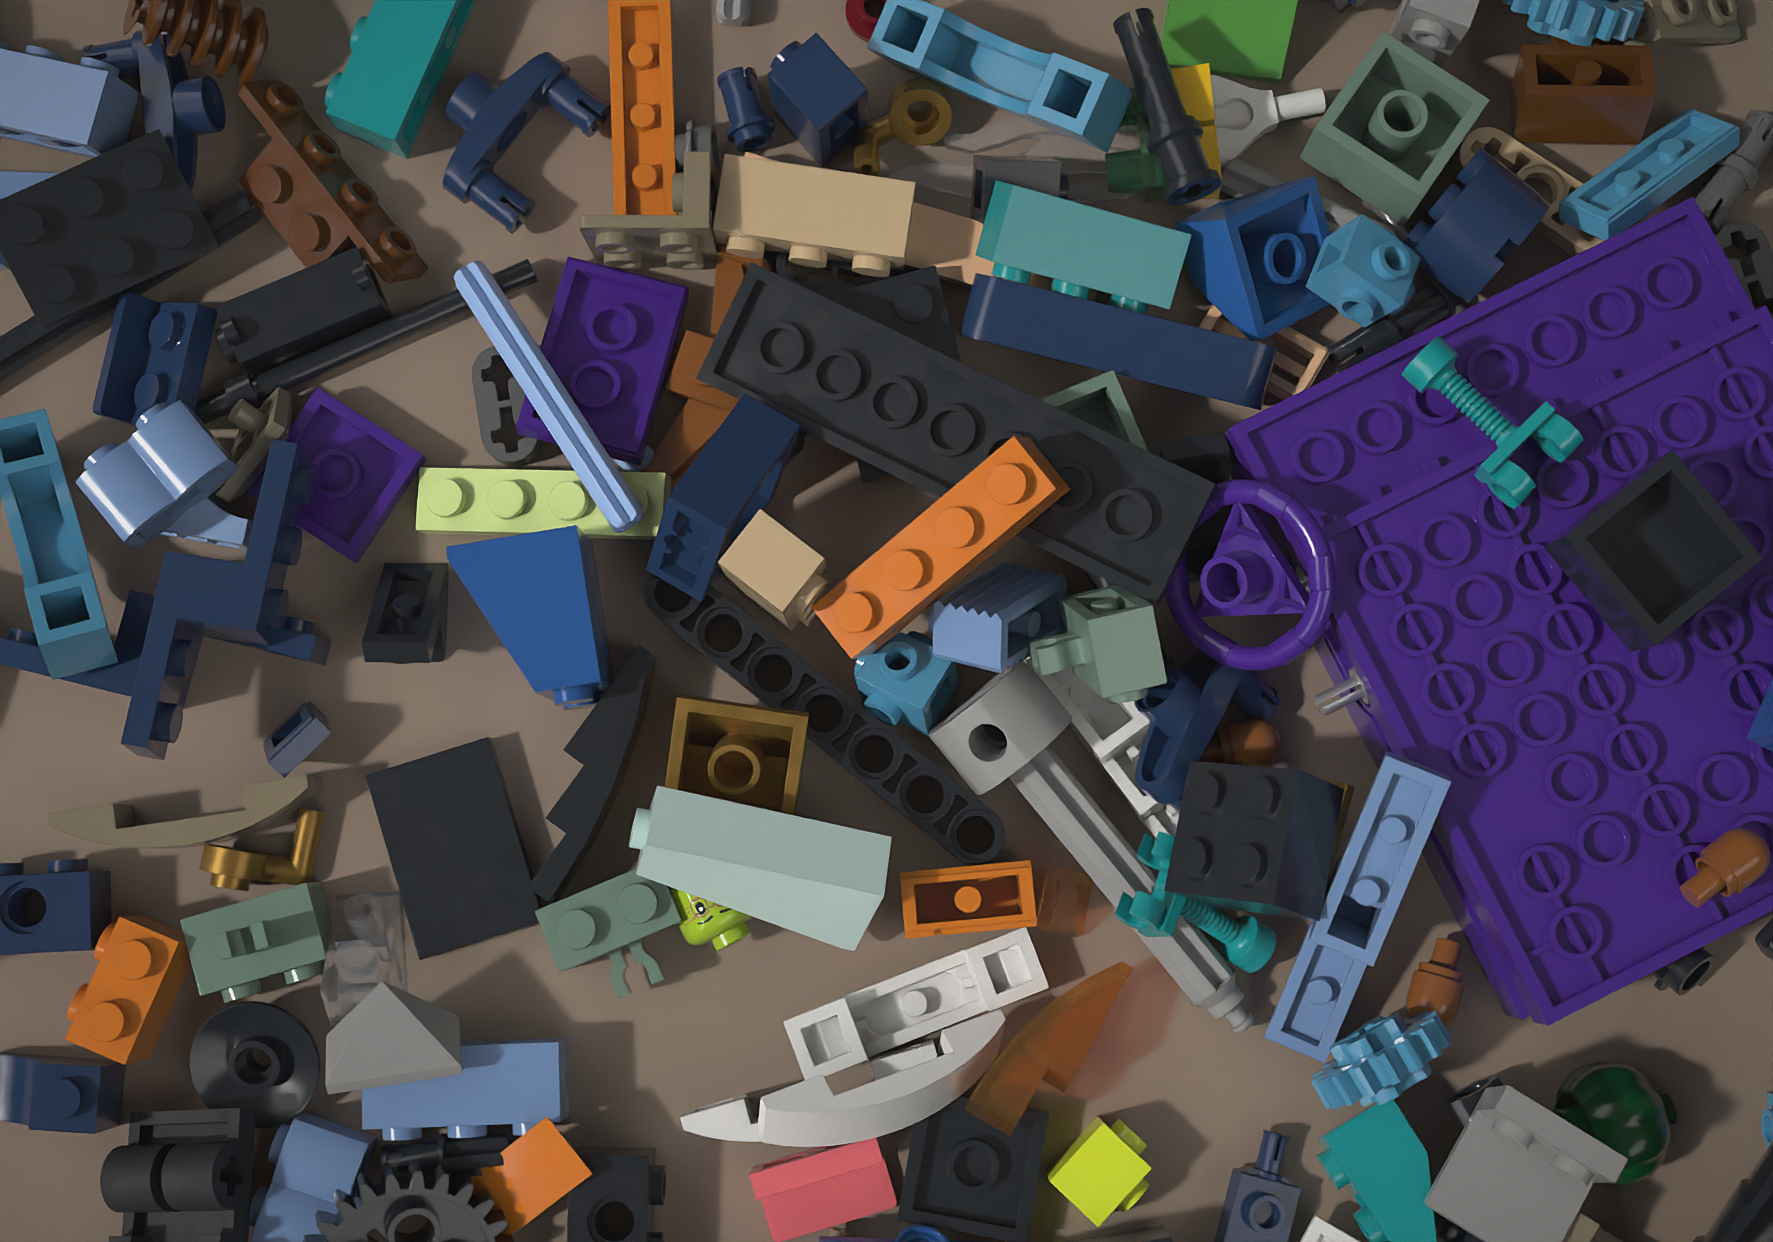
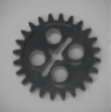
[302,1160,514,1242]

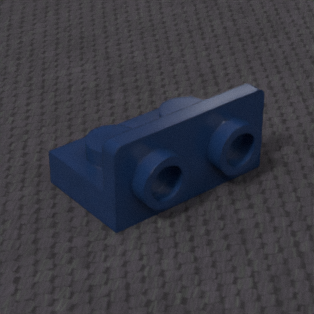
[93,292,218,427]

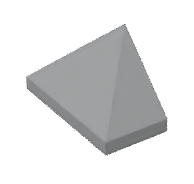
[326,981,463,1094]

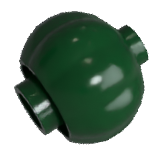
[1551,1062,1677,1186]

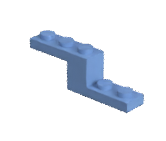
[1264,751,1452,1063]

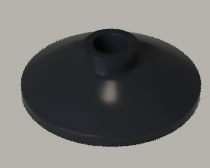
[189,1001,321,1128]

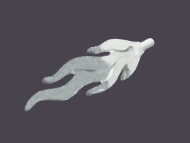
[887,74,1326,203]

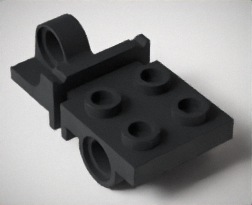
[100,1108,256,1242]

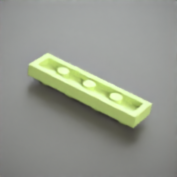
[415,467,671,540]

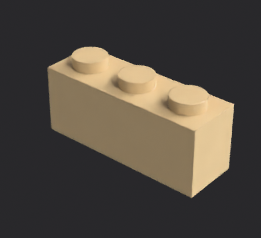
[713,154,915,277]
[718,509,830,632]

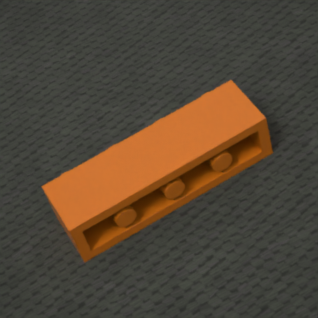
[811,436,1070,659]

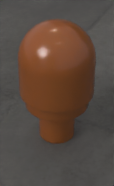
[1198,718,1282,766]
[1680,828,1771,908]
[1406,938,1465,1027]

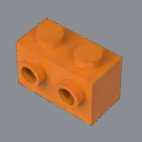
[65,915,191,1065]

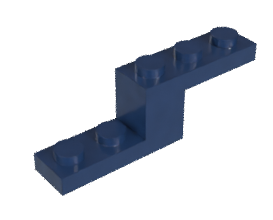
[120,439,316,760]
[0,584,331,709]

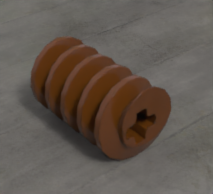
[123,0,269,86]

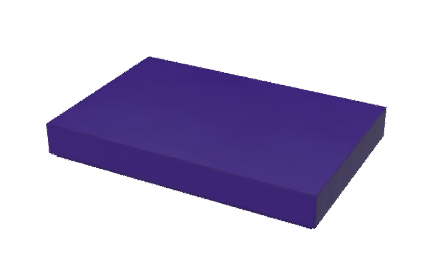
[516,256,689,466]

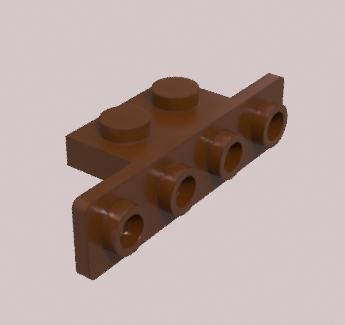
[237,80,428,283]

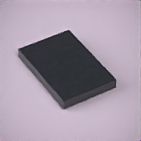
[365,737,542,960]

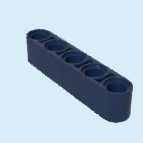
[960,273,1278,411]

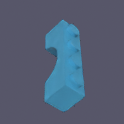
[867,0,1134,152]
[0,408,118,680]

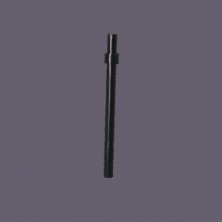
[195,259,538,425]

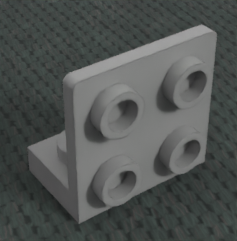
[1425,1085,1628,1242]

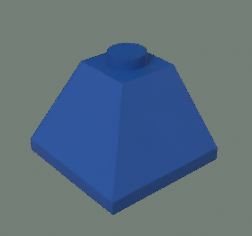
[1175,176,1330,341]

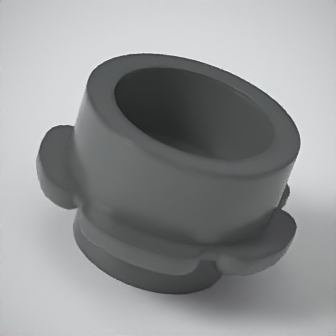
[675,120,720,175]

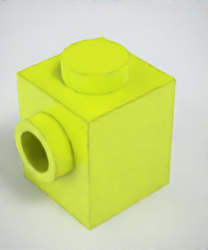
[1045,1116,1152,1227]

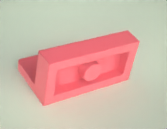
[749,1137,897,1242]

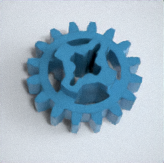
[1501,0,1645,46]
[1310,1010,1452,1110]

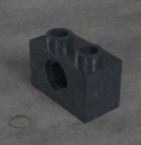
[567,1146,666,1242]

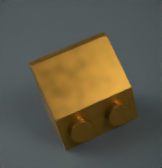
[665,694,809,816]

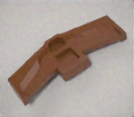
[640,243,777,492]

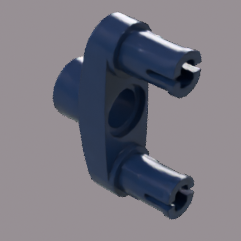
[82,30,226,191]
[442,52,611,234]
[1134,651,1281,813]

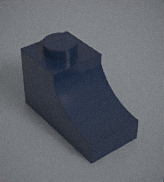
[0,1052,126,1134]

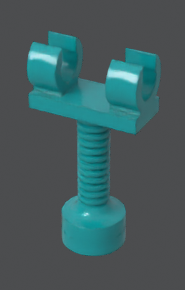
[1401,336,1583,509]
[1115,831,1276,973]

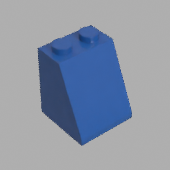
[446,525,614,710]

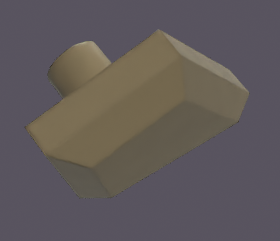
[215,387,292,502]

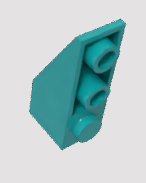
[1317,1099,1437,1242]

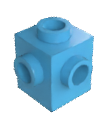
[1306,214,1421,328]
[854,631,960,736]

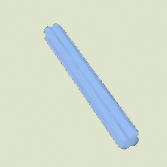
[454,260,644,533]

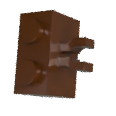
[1509,36,1656,144]

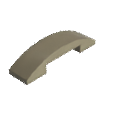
[48,775,324,849]

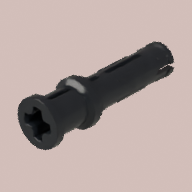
[1113,8,1222,205]

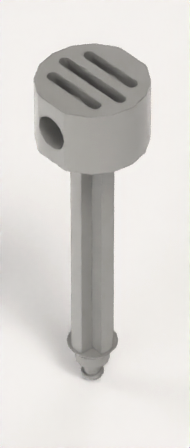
[928,659,1254,1033]

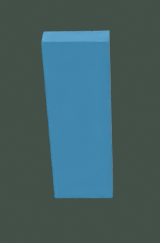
[1559,107,1740,241]

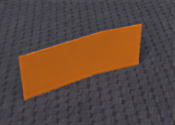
[471,1116,593,1235]

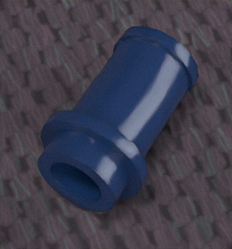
[717,67,775,152]

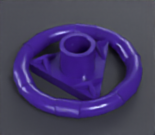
[1164,479,1337,671]

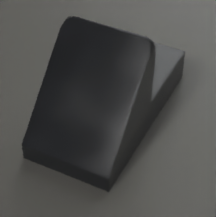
[362,563,449,664]

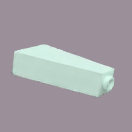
[629,786,892,951]

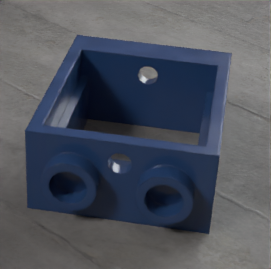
[646,393,801,602]

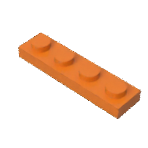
[608,0,678,215]

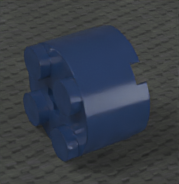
[1402,147,1551,303]

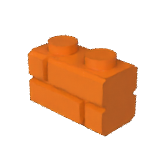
[899,860,1037,939]

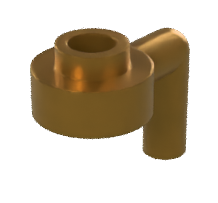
[853,78,952,176]
[199,808,325,891]

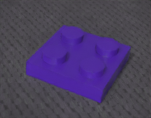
[246,387,427,563]

